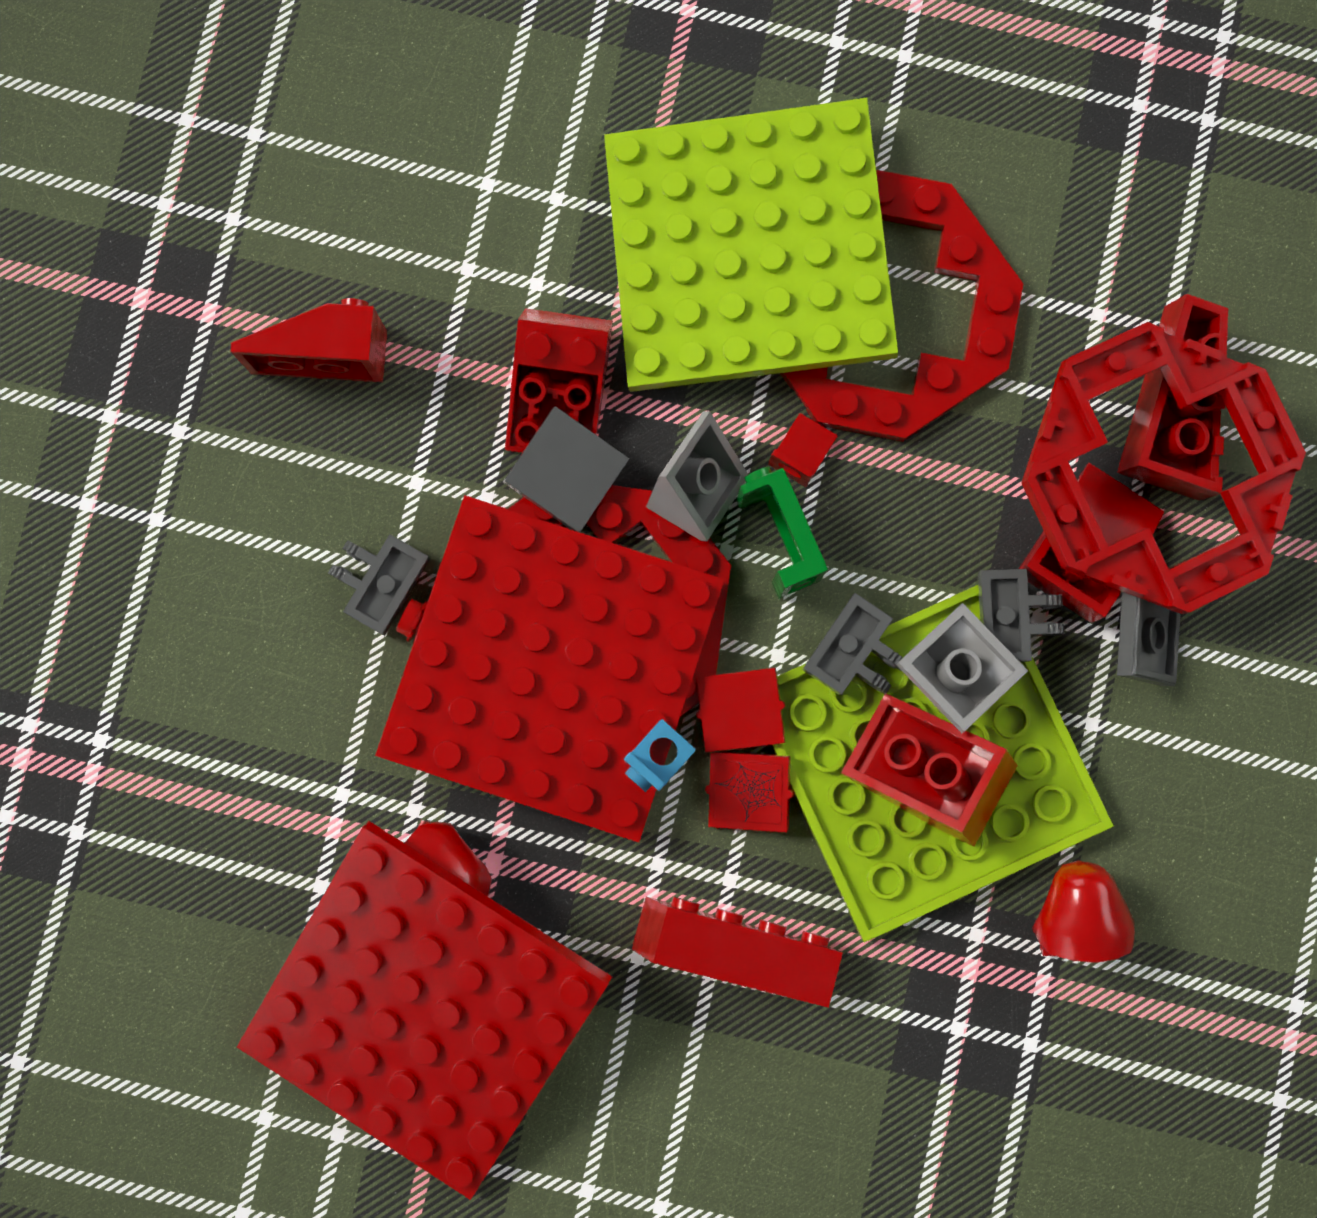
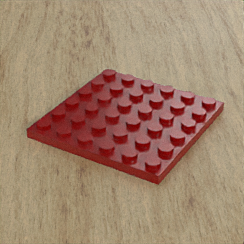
[375,495,725,842]
[237,821,612,1200]

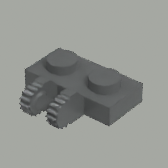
[328,534,430,636]
[978,569,1064,662]
[802,593,903,695]

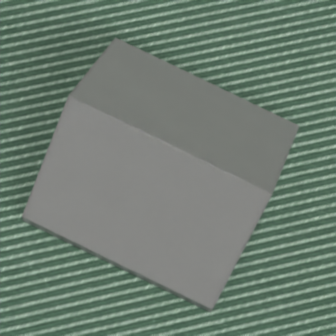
[646,411,748,541]
[896,603,1028,733]

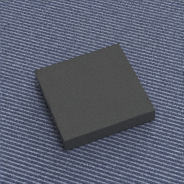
[503,406,629,532]
[1117,592,1180,686]

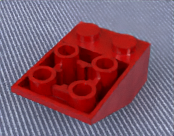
[505,308,613,453]
[1019,463,1164,623]

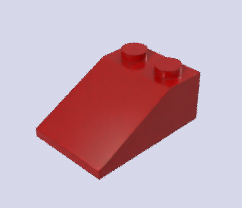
[230,298,387,382]
[841,694,1018,847]

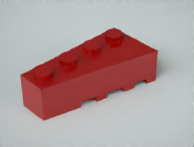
[1117,294,1229,501]
[631,896,843,1008]

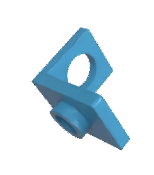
[624,719,695,792]

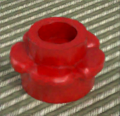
[396,599,428,642]

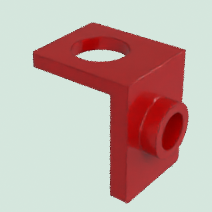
[768,413,837,487]

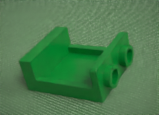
[736,467,828,599]

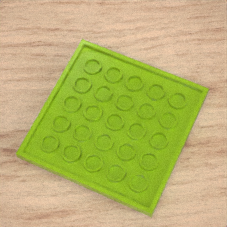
[604,98,898,392]
[772,585,1114,943]

